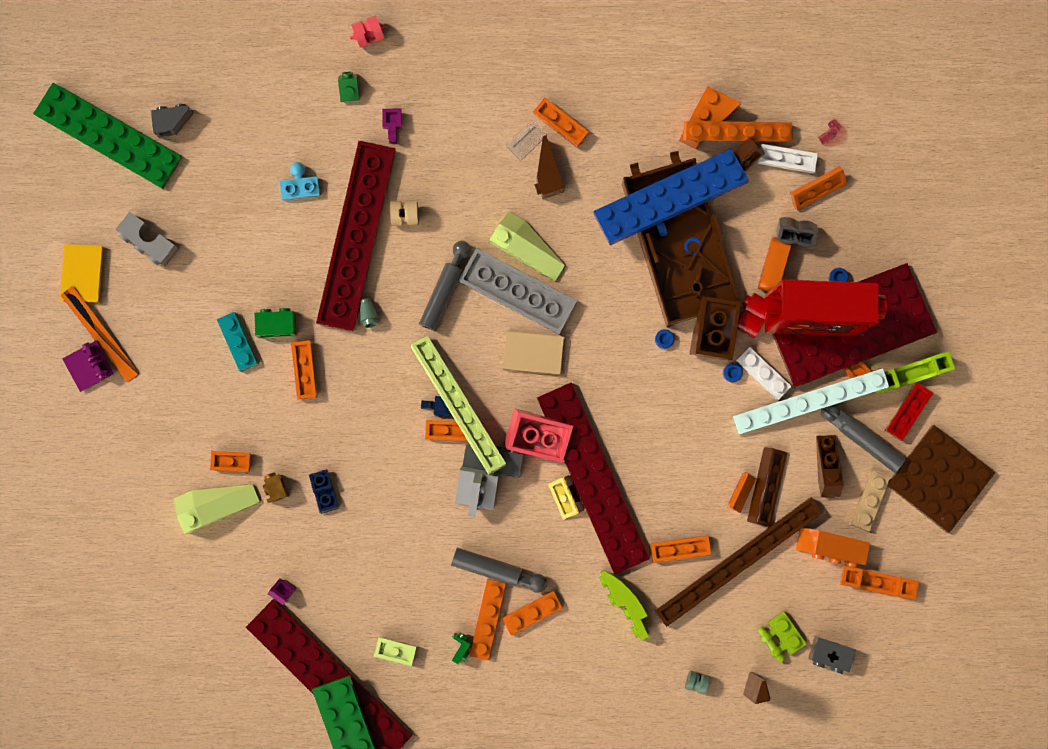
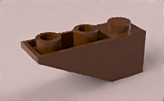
[816,435,844,497]

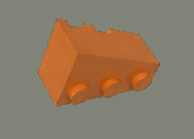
[679,86,741,149]

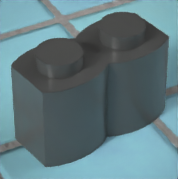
[776,217,818,247]

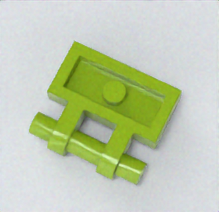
[757,611,806,663]

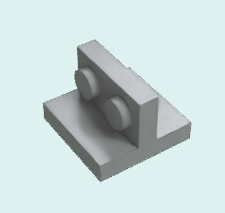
[455,466,499,517]

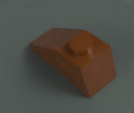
[534,135,564,199]

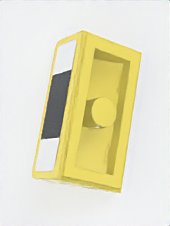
[548,475,584,519]

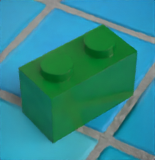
[254,308,296,338]

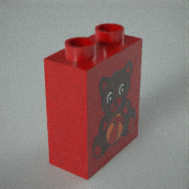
[765,280,887,336]

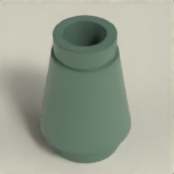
[360,298,379,328]

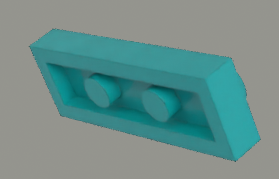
[217,312,258,372]

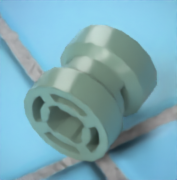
[685,670,710,695]

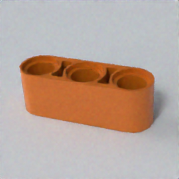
[758,237,791,292]

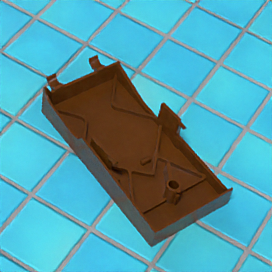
[622,151,741,327]

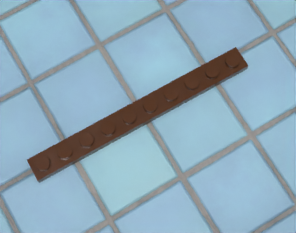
[654,497,823,627]

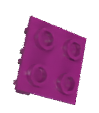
[62,340,114,392]

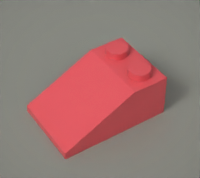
[504,408,573,463]

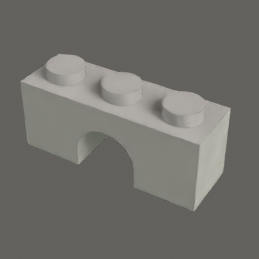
[115,211,179,266]

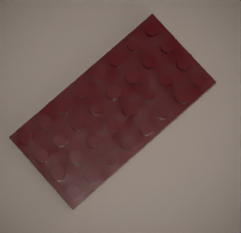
[772,263,938,388]

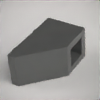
[151,104,193,137]

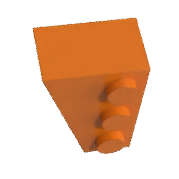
[796,528,870,568]

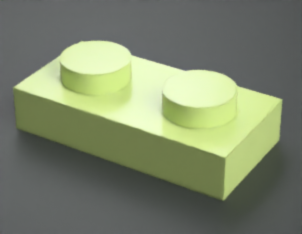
[374,637,417,666]

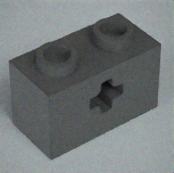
[808,636,856,674]

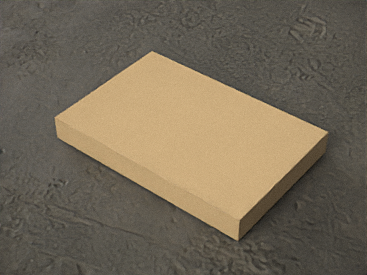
[503,331,564,375]

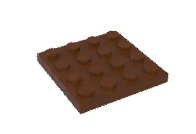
[887,425,995,533]

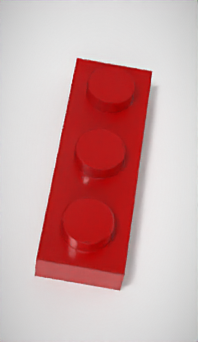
[884,382,933,441]

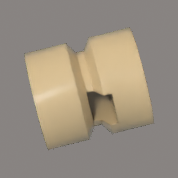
[390,200,419,226]

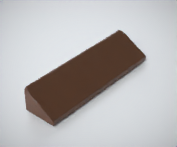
[747,447,787,527]
[743,672,771,704]

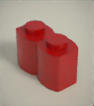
[737,293,765,338]

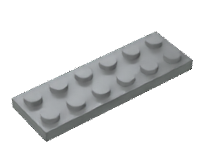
[458,248,577,335]

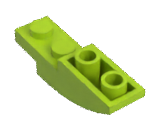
[599,570,649,641]

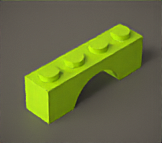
[875,351,955,395]

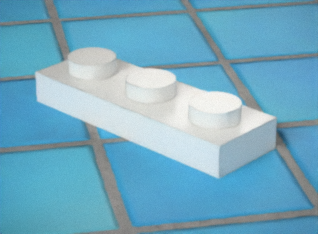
[758,144,818,173]
[736,347,792,401]

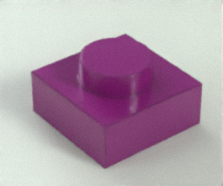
[268,578,295,605]

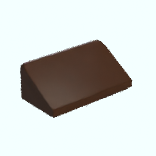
[733,138,765,172]

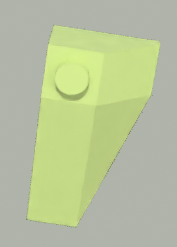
[490,212,565,282]
[174,485,260,534]

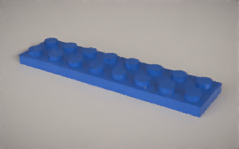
[593,149,749,246]

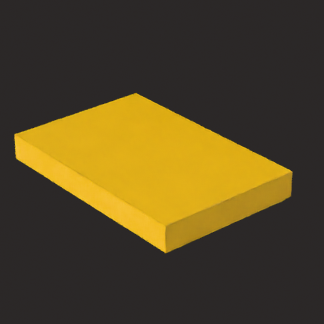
[60,244,104,303]

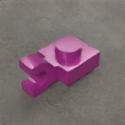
[382,108,402,144]

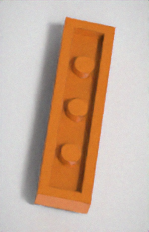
[470,579,506,660]

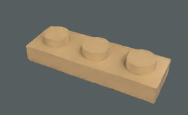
[850,471,890,532]

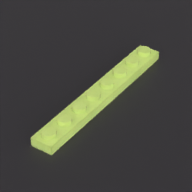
[411,336,506,475]

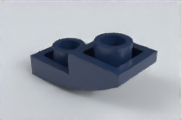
[309,469,339,514]

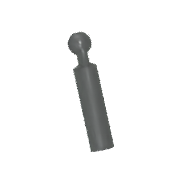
[419,241,471,332]
[821,404,906,472]
[451,547,547,593]

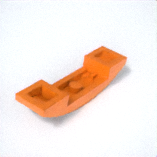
[840,565,919,600]

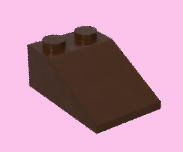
[689,296,741,361]

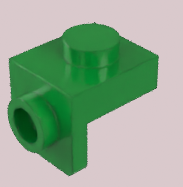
[338,72,360,102]
[452,632,471,664]

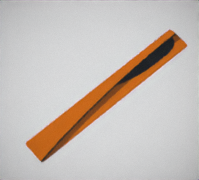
[61,286,139,382]

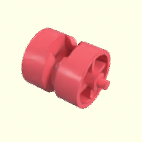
[350,15,386,48]

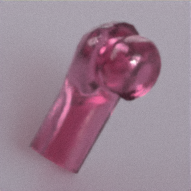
[818,119,841,145]

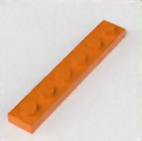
[683,121,792,142]

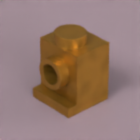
[263,472,289,503]

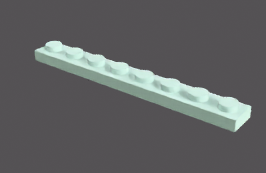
[733,369,889,435]

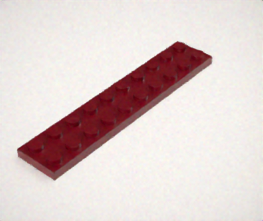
[316,140,396,332]
[537,382,650,575]
[245,599,413,749]

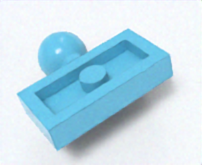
[280,162,320,200]

